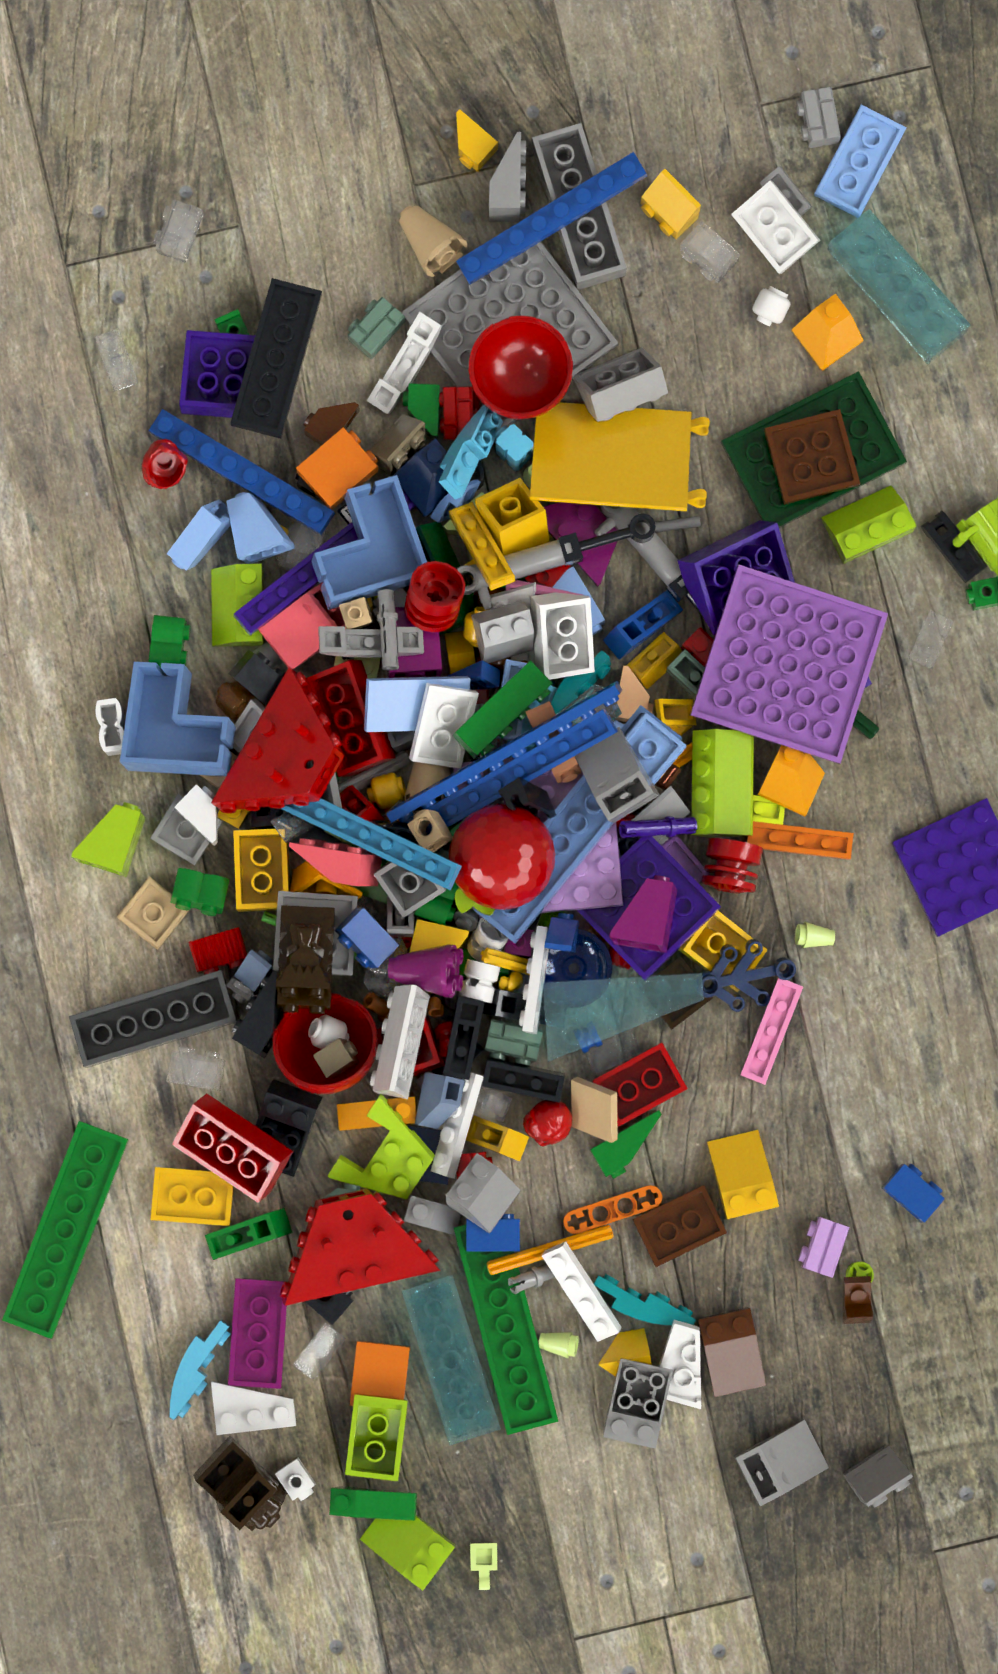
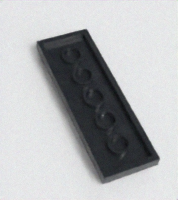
[230,278,322,439]

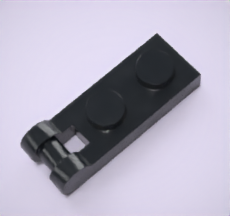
[921,511,987,583]

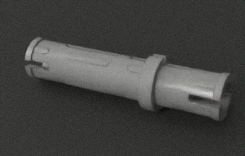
[377,589,399,670]

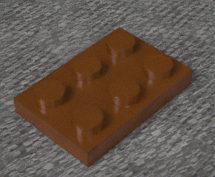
[632,1185,727,1267]

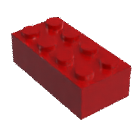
[306,660,396,777]
[172,1093,293,1203]

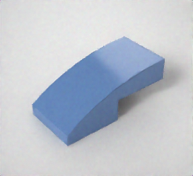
[430,479,481,523]

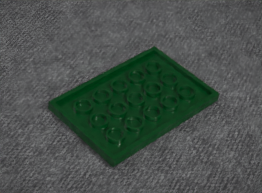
[721,371,907,528]

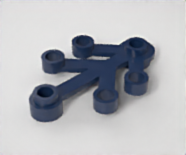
[695,939,796,1012]

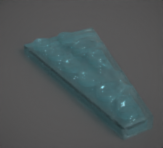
[543,973,704,1062]

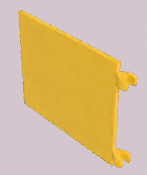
[530,402,710,511]

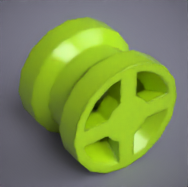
[846,1261,874,1283]

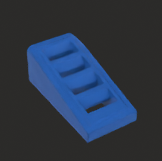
[446,660,500,690]

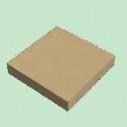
[117,876,191,950]
[571,1077,618,1143]

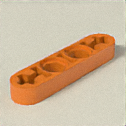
[563,1185,662,1234]

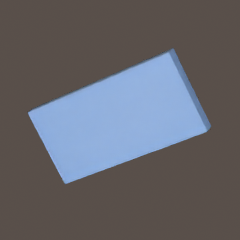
[814,104,907,218]
[364,676,470,732]

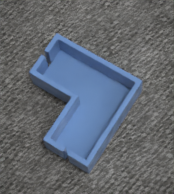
[311,475,427,610]
[120,662,236,776]

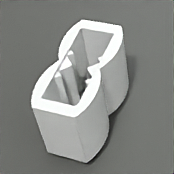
[95,698,125,756]

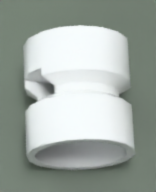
[467,918,508,963]
[459,959,501,1003]

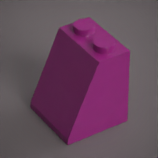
[387,607,442,678]
[610,875,677,953]

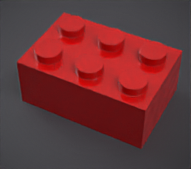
[592,1043,688,1127]

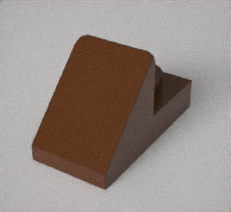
[843,1276,873,1324]

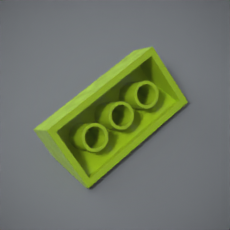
[691,729,754,838]

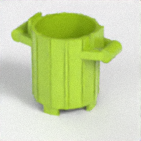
[952,497,998,576]

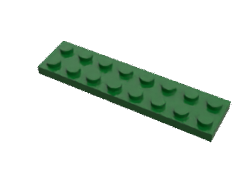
[2,1121,129,1339]
[454,1225,559,1435]

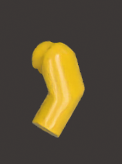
[499,971,523,992]

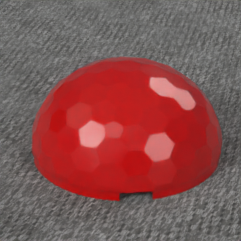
[468,316,573,420]
[449,804,556,910]
[273,993,378,1094]

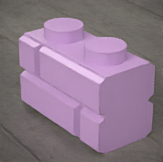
[798,1217,849,1278]

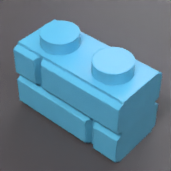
[494,424,534,472]

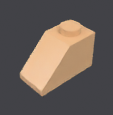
[614,665,654,722]

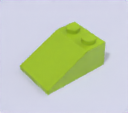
[345,1394,408,1481]
[360,1515,455,1591]

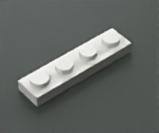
[519,926,549,1034]
[431,1072,484,1179]
[542,1241,622,1342]

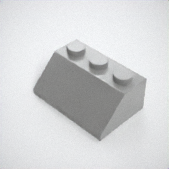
[573,347,668,422]

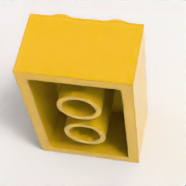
[233,828,290,912]

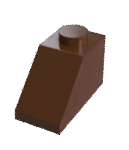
[303,402,360,446]

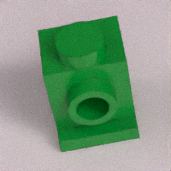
[214,309,249,335]
[965,576,998,611]

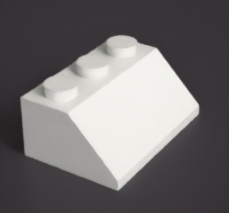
[530,592,595,680]

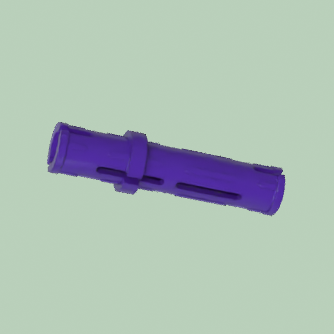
[619,816,697,838]

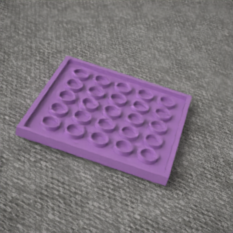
[690,565,888,764]

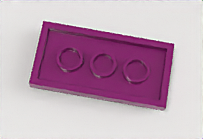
[228,1278,287,1389]

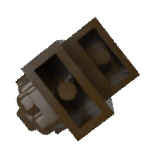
[276,905,335,1014]
[193,1436,288,1531]

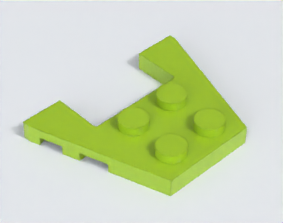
[327,1094,435,1199]

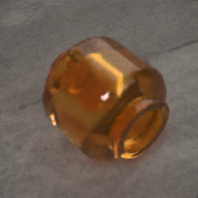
[215,681,254,720]

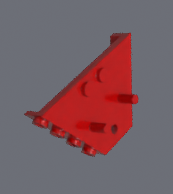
[211,666,345,813]
[280,1188,440,1306]

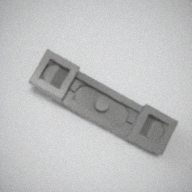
[318,626,424,658]

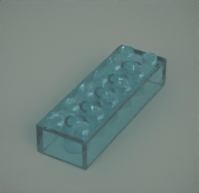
[827,209,971,364]
[402,1274,501,1445]

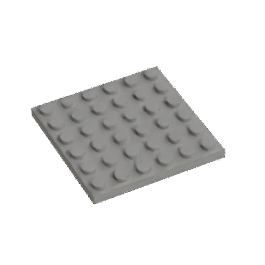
[401,242,618,429]

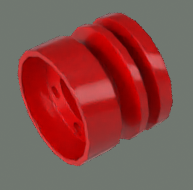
[404,561,466,632]
[701,838,763,894]

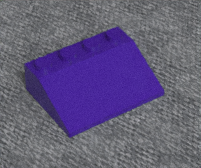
[179,330,255,418]
[677,520,795,635]

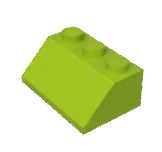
[821,485,917,564]
[211,564,264,647]

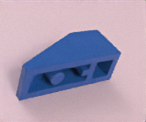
[603,590,683,660]
[544,913,579,952]

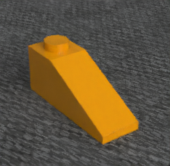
[337,1097,417,1131]

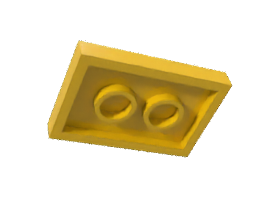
[150,1167,234,1226]

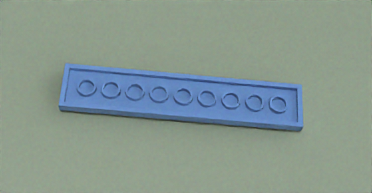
[473,705,682,944]

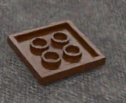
[764,409,860,505]

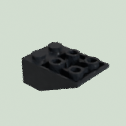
[232,971,281,1059]
[255,1079,323,1177]

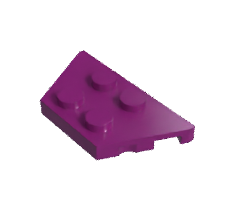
[544,502,618,587]

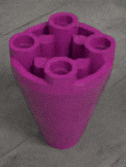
[388,944,463,998]

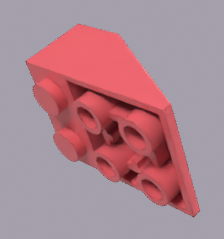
[259,582,346,669]
[289,838,382,886]

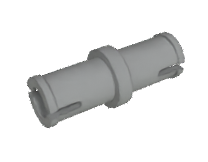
[508,1264,555,1294]

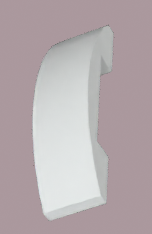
[367,312,442,415]

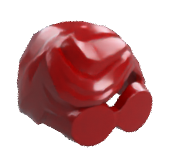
[141,439,188,489]
[523,1100,572,1147]

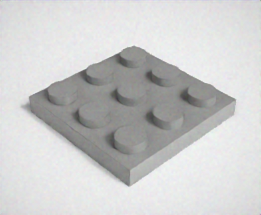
[273,891,358,976]

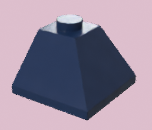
[393,439,448,518]

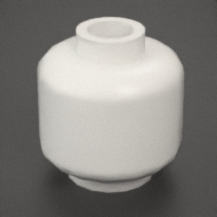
[752,286,791,326]
[308,1015,349,1049]

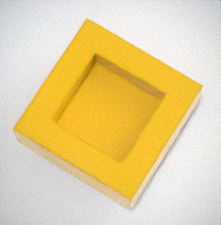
[217,809,250,830]

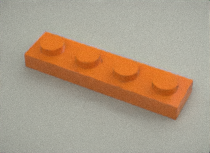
[747,821,854,860]

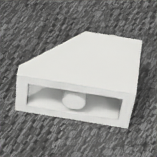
[175,784,218,846]

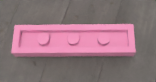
[740,977,803,1085]

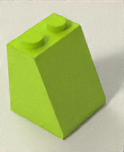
[71,802,146,877]

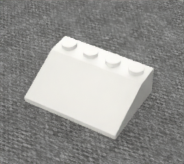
[370,985,430,1099]

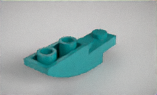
[551,650,611,724]
[593,1273,696,1326]

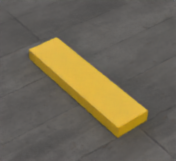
[449,502,515,590]

